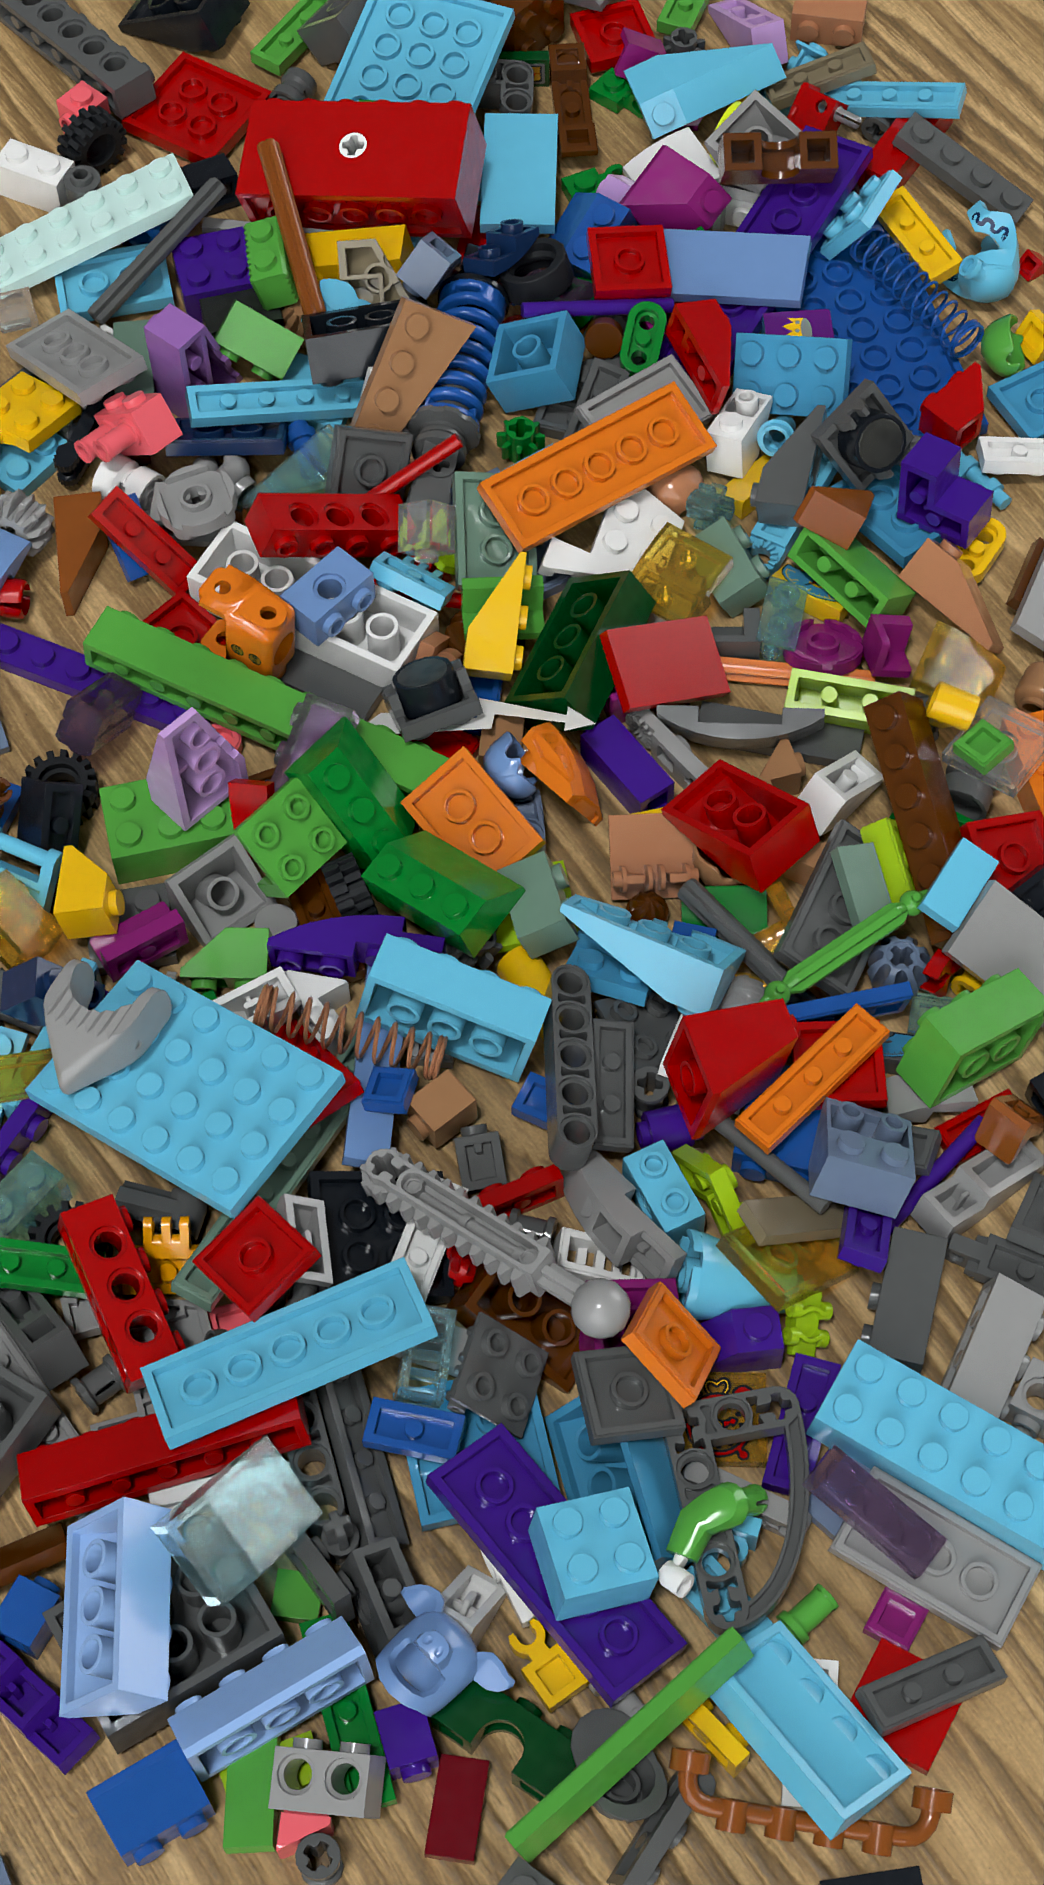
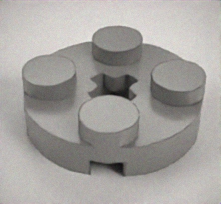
[155,464,238,540]

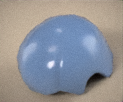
[483,731,537,800]

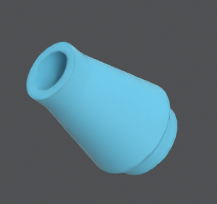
[757,415,796,457]

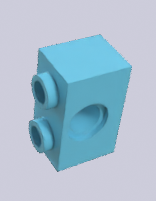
[622,1139,706,1245]

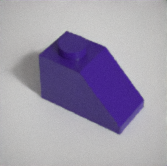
[701,1304,784,1376]

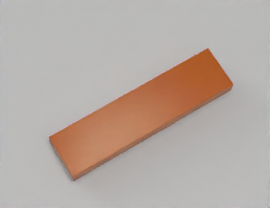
[734,1003,890,1155]

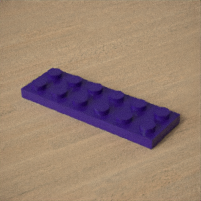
[426,1423,688,1708]

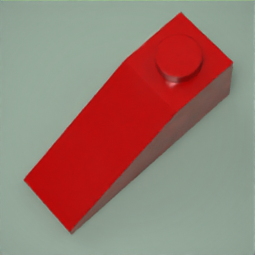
[665,299,732,415]

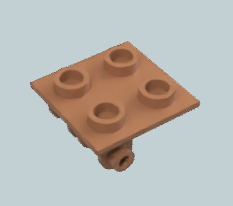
[608,813,699,900]

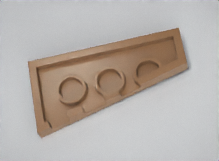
[350,296,476,432]

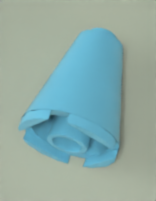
[676,1228,802,1321]

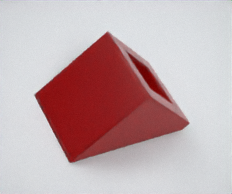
[1019,249,1044,282]

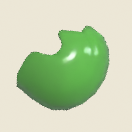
[981,313,1025,378]

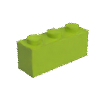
[784,667,916,734]

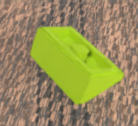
[860,817,916,903]

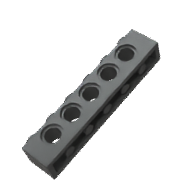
[0,0,156,119]

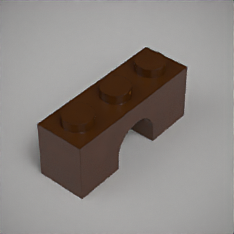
[718,131,839,185]

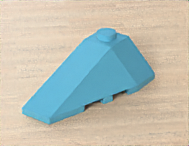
[623,43,787,140]
[560,894,747,1015]

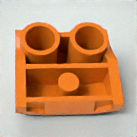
[520,721,603,826]

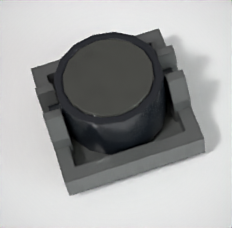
[810,379,915,490]
[381,656,483,743]

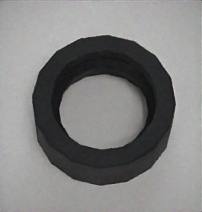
[499,237,574,306]

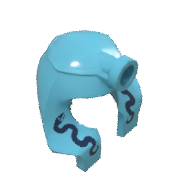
[942,200,1020,303]

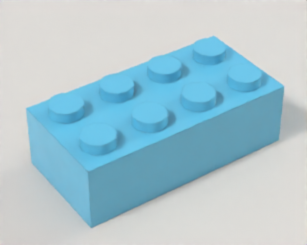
[355,933,552,1083]

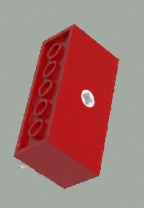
[235,98,487,238]

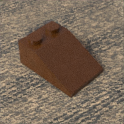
[444,1263,580,1393]

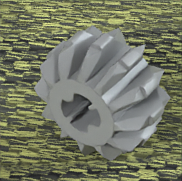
[0,489,55,557]

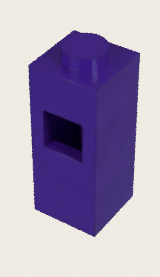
[580,714,675,814]

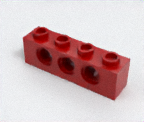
[244,493,416,558]
[57,1194,186,1394]

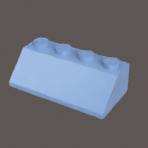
[59,1496,174,1718]
[167,1616,375,1782]

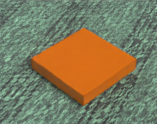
[621,1281,721,1409]

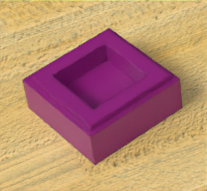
[862,1586,929,1651]

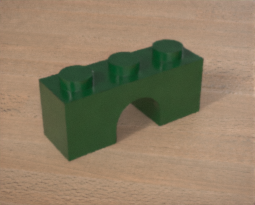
[430,1680,577,1802]

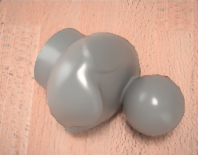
[193,455,257,506]

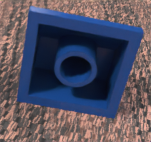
[548,192,638,280]
[86,1739,216,1867]

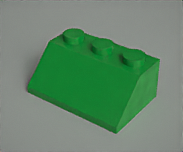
[284,717,416,870]
[361,830,525,958]

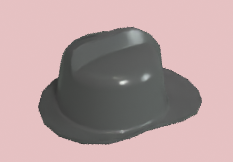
[570,1708,668,1824]

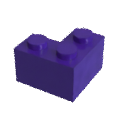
[897,432,994,549]

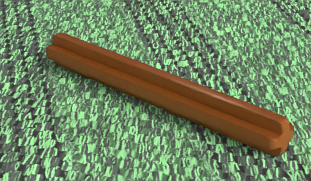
[257,138,326,315]

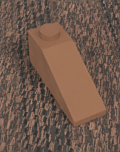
[898,538,1004,654]

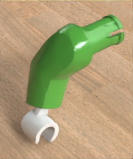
[658,1482,768,1598]

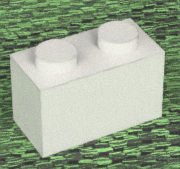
[0,138,75,213]

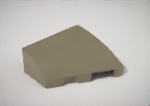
[337,239,410,304]

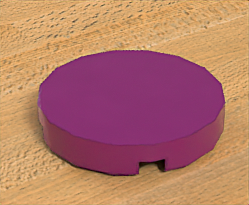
[782,619,864,676]

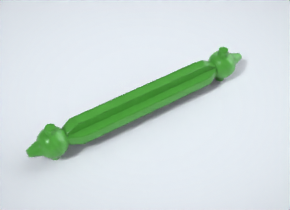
[758,889,928,1004]

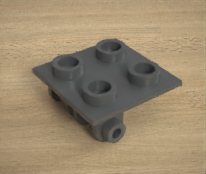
[593,990,680,1073]
[445,1312,549,1439]

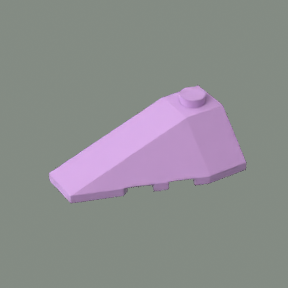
[146,707,248,831]

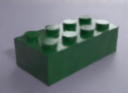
[504,570,656,732]

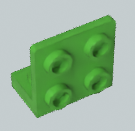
[234,778,347,898]

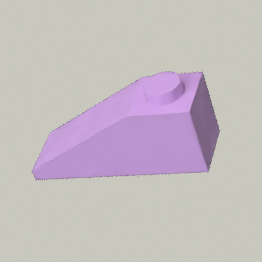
[708,0,789,64]

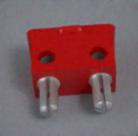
[787,82,862,131]

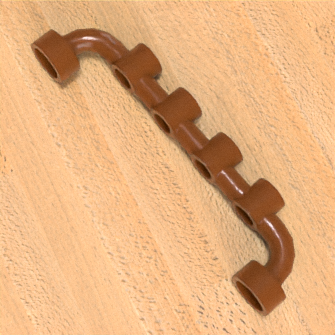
[669,1747,954,1857]

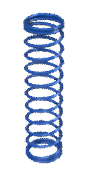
[850,225,984,358]

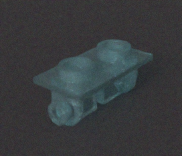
[756,576,808,661]

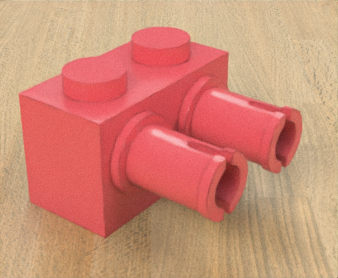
[74,390,183,463]

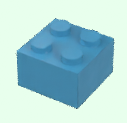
[486,310,585,413]

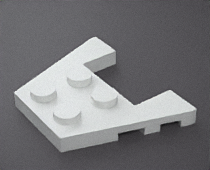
[537,489,685,591]

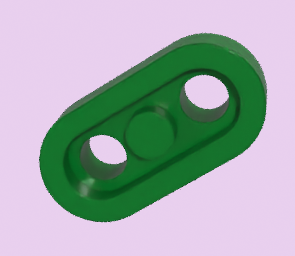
[619,301,667,377]

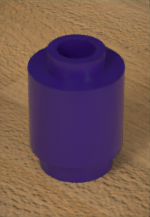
[635,1104,704,1151]

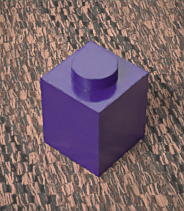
[374,1704,439,1783]

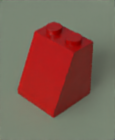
[663,998,799,1140]

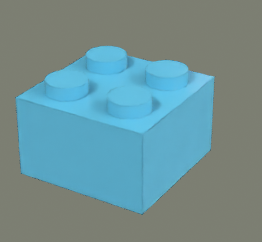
[528,1487,659,1621]

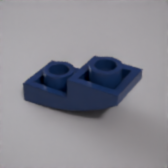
[463,219,539,277]

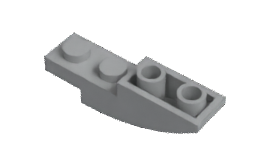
[559,1140,687,1279]

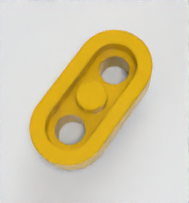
[955,518,1006,584]

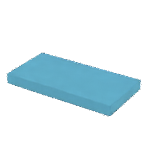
[480,113,558,234]

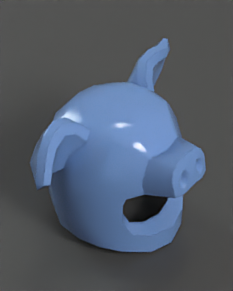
[375,1584,515,1717]

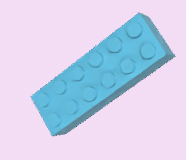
[805,1339,1044,1571]

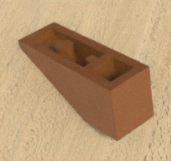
[53,491,109,616]

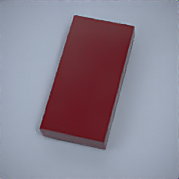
[424,1753,490,1865]

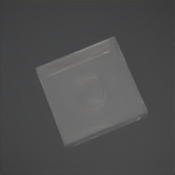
[942,695,1044,798]

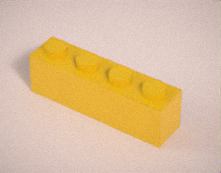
[304,224,414,285]

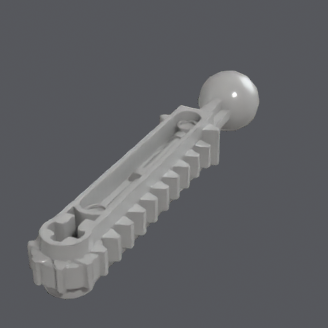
[360,1147,631,1339]

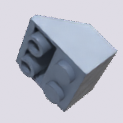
[808,1097,916,1219]

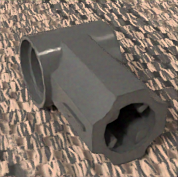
[115,1180,209,1244]

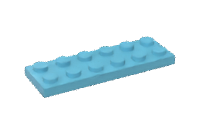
[140,1257,438,1450]

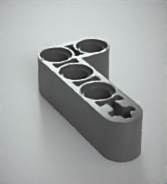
[478,59,534,114]

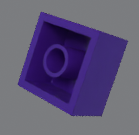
[172,226,253,324]

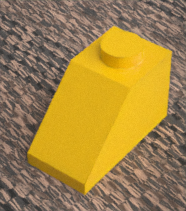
[53,845,125,939]

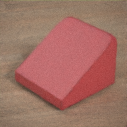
[276,1810,335,1859]

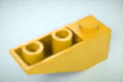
[463,552,533,681]

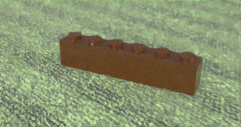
[863,691,962,948]

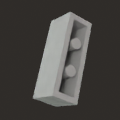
[940,1273,1044,1421]

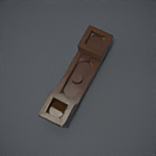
[548,42,598,158]

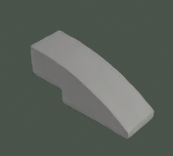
[911,1140,1044,1243]

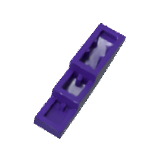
[0,1640,100,1775]

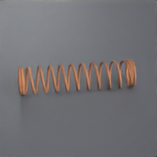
[252,983,448,1081]

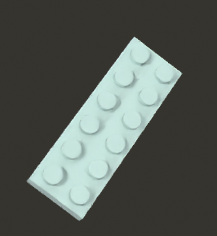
[0,153,194,303]

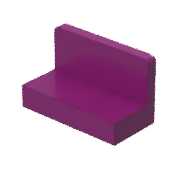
[89,902,189,983]

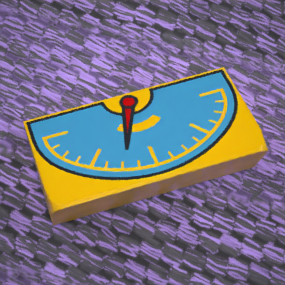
[769,563,849,622]

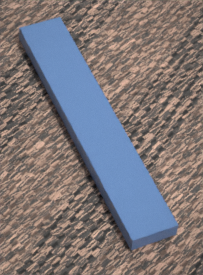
[342,965,403,1168]

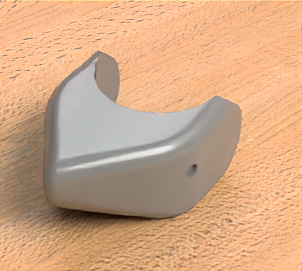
[43,959,172,1095]

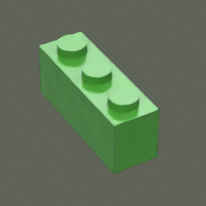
[787,527,916,627]

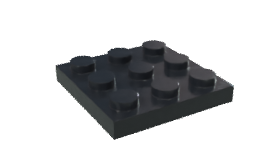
[307,1171,455,1303]

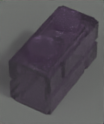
[55,672,143,757]

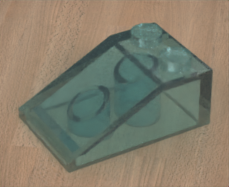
[150,1435,323,1607]

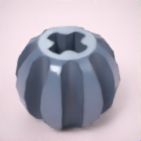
[867,935,931,997]

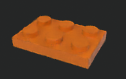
[400,746,547,871]

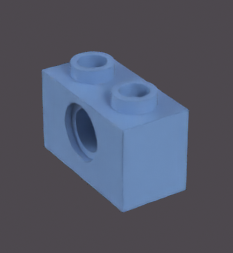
[280,546,376,646]

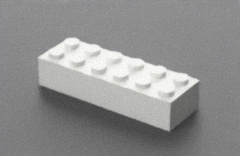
[186,521,439,687]

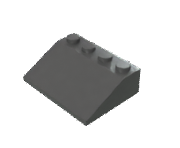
[42,1514,287,1755]

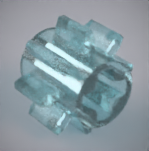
[686,483,735,531]

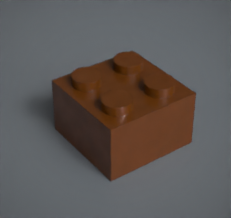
[483,0,564,52]

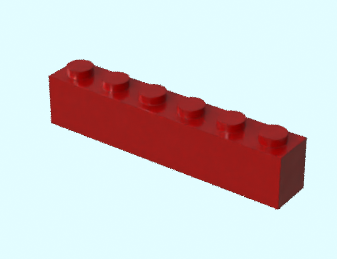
[16,1395,312,1527]

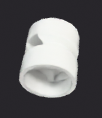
[92,453,166,516]

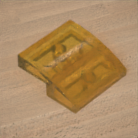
[632,522,734,621]
[909,621,1006,726]

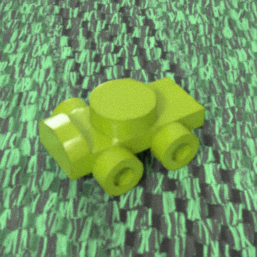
[782,1289,833,1357]

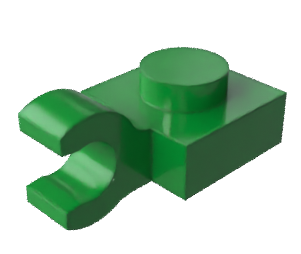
[589,67,643,119]

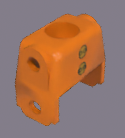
[199,564,295,679]

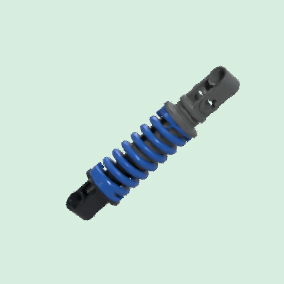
[405,243,510,524]

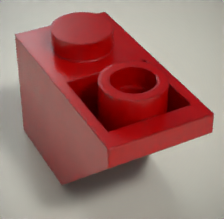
[918,361,984,449]

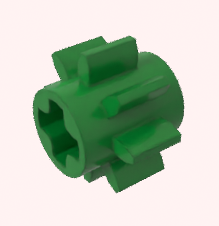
[496,416,545,463]

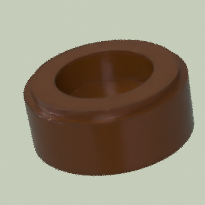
[584,317,624,359]

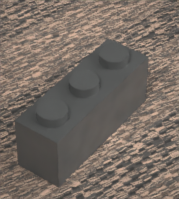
[860,1226,949,1374]

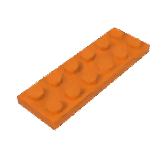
[477,381,717,554]

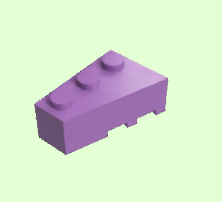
[143,303,243,418]

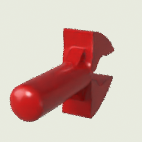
[920,949,962,997]

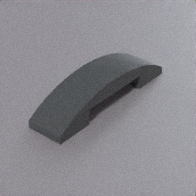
[656,705,825,750]

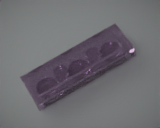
[801,1445,948,1580]

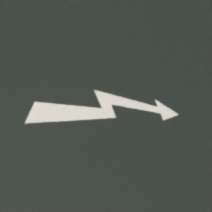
[369,698,595,734]

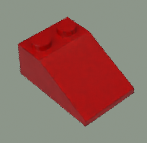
[661,759,820,893]

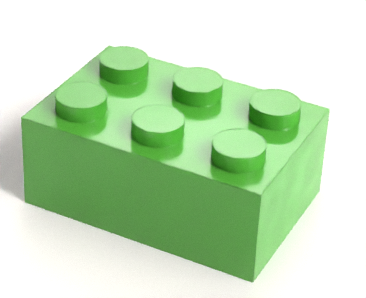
[99,779,234,885]
[895,968,1044,1108]

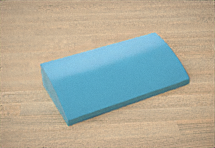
[710,1620,912,1841]

